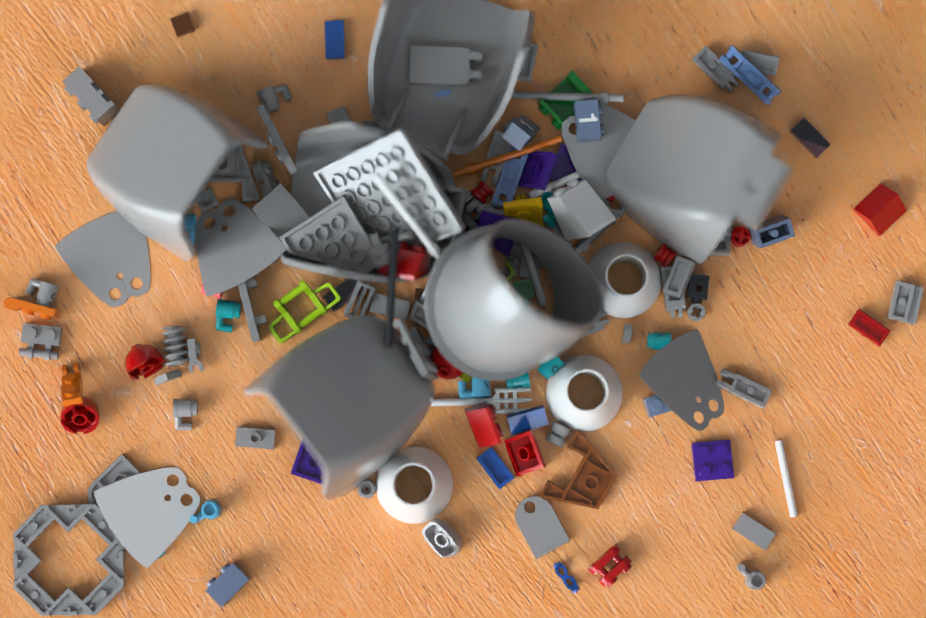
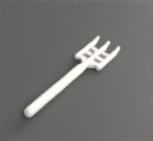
[431,388,532,414]

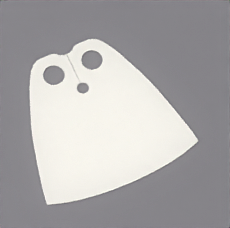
[93,467,200,568]

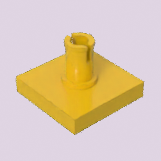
[503,194,544,228]

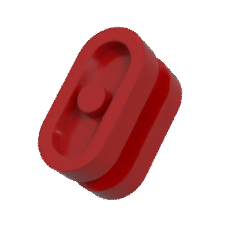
[588,544,632,587]

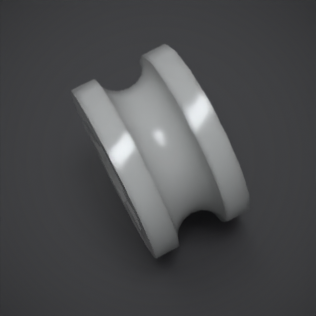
[687,304,705,321]

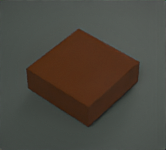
[170,12,195,37]

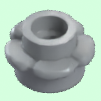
[357,479,376,498]

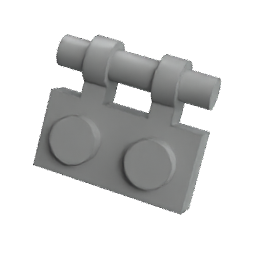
[19,323,63,361]

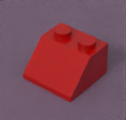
[378,241,431,281]

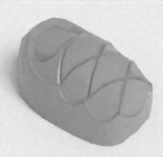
[422,518,463,558]

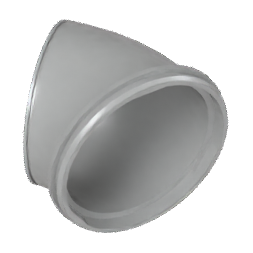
[424,219,604,381]

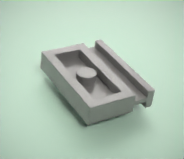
[887,281,924,325]

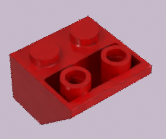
[464,401,504,448]

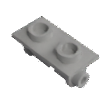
[252,160,280,197]

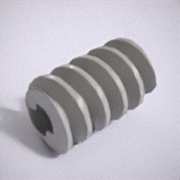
[162,326,189,366]

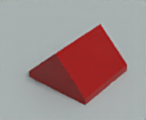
[853,183,907,237]
[504,430,546,477]

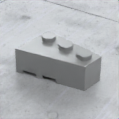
[62,66,120,126]

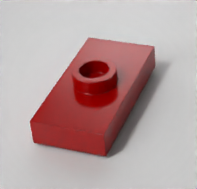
[847,309,891,347]

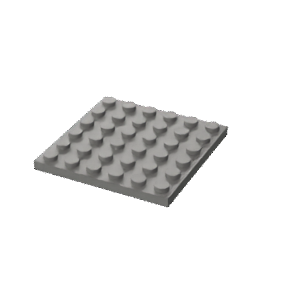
[313,128,465,247]

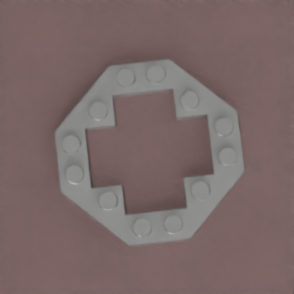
[13,504,125,616]

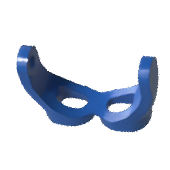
[553,561,580,594]

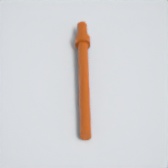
[452,135,563,179]

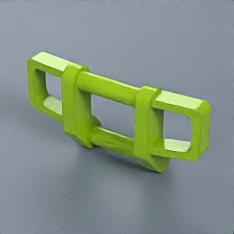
[269,279,342,343]

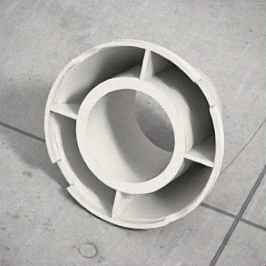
[588,242,662,318]
[546,355,623,431]
[376,446,453,524]

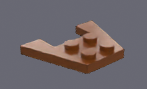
[538,430,618,509]

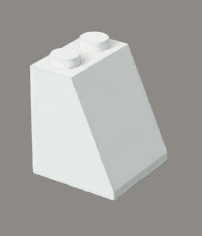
[548,179,616,240]

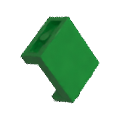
[538,70,594,130]

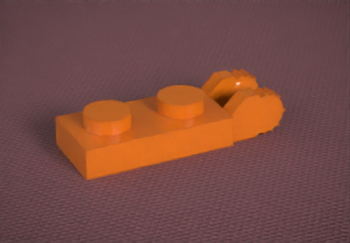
[3,297,60,320]
[61,362,83,407]

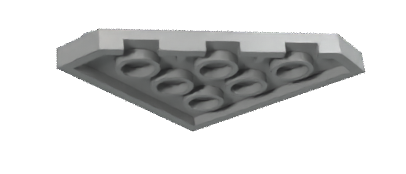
[279,196,376,273]

